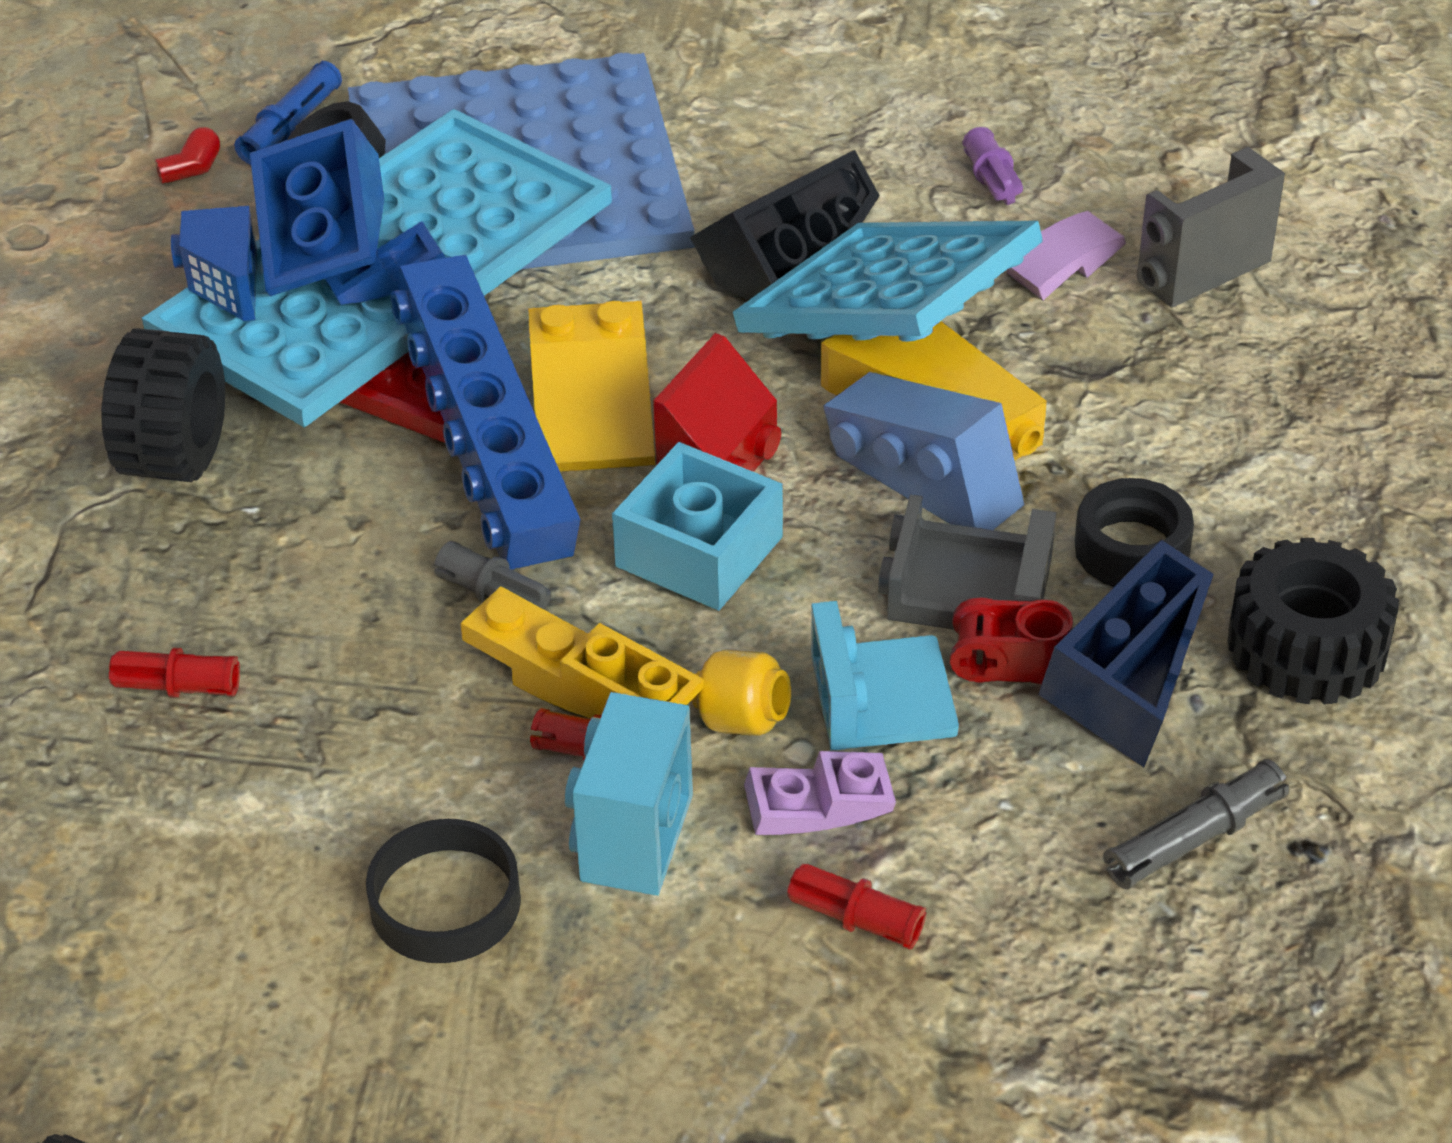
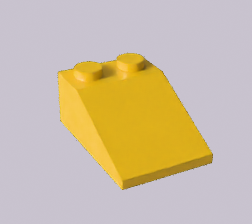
[528,301,655,472]

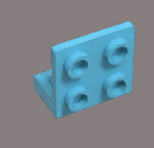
[811,601,959,751]

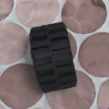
[101,328,225,482]
[1227,538,1399,705]

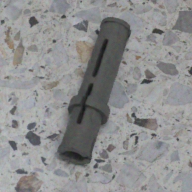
[1103,759,1289,890]

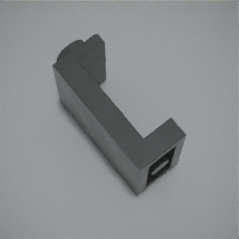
[1137,147,1285,308]
[878,494,1057,631]

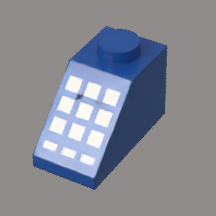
[171,206,257,321]

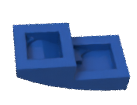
[326,221,446,305]

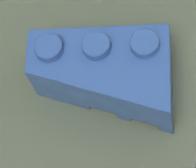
[823,372,1024,530]

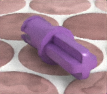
[962,127,1023,205]

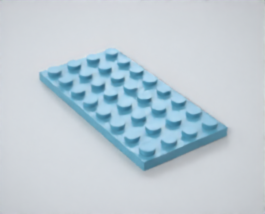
[142,109,612,428]

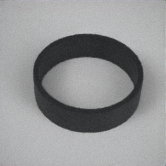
[366,819,521,963]

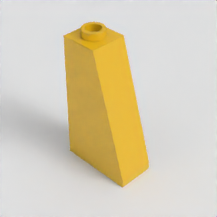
[821,321,1047,461]

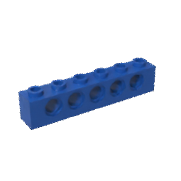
[390,254,581,570]

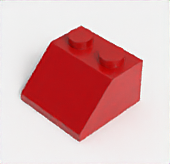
[653,333,781,472]

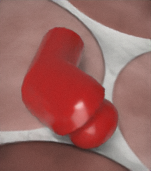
[155,127,220,184]

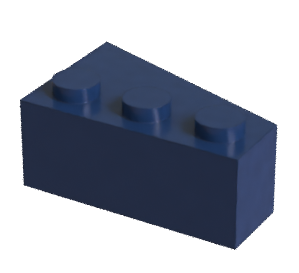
[1038,540,1214,768]

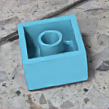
[612,442,783,611]
[565,692,693,896]

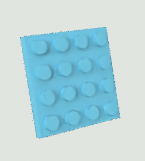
[733,221,1043,342]

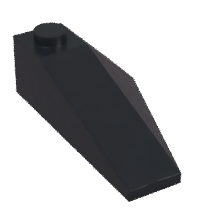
[690,150,880,300]

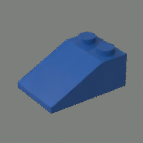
[250,119,385,296]

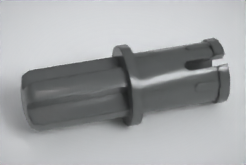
[434,541,552,610]

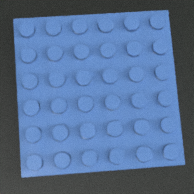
[348,53,695,269]

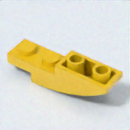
[461,586,704,718]

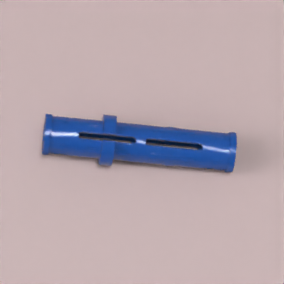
[234,61,342,165]

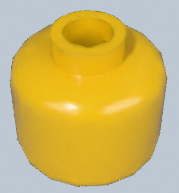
[691,649,791,736]

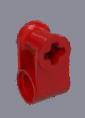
[950,597,1073,685]

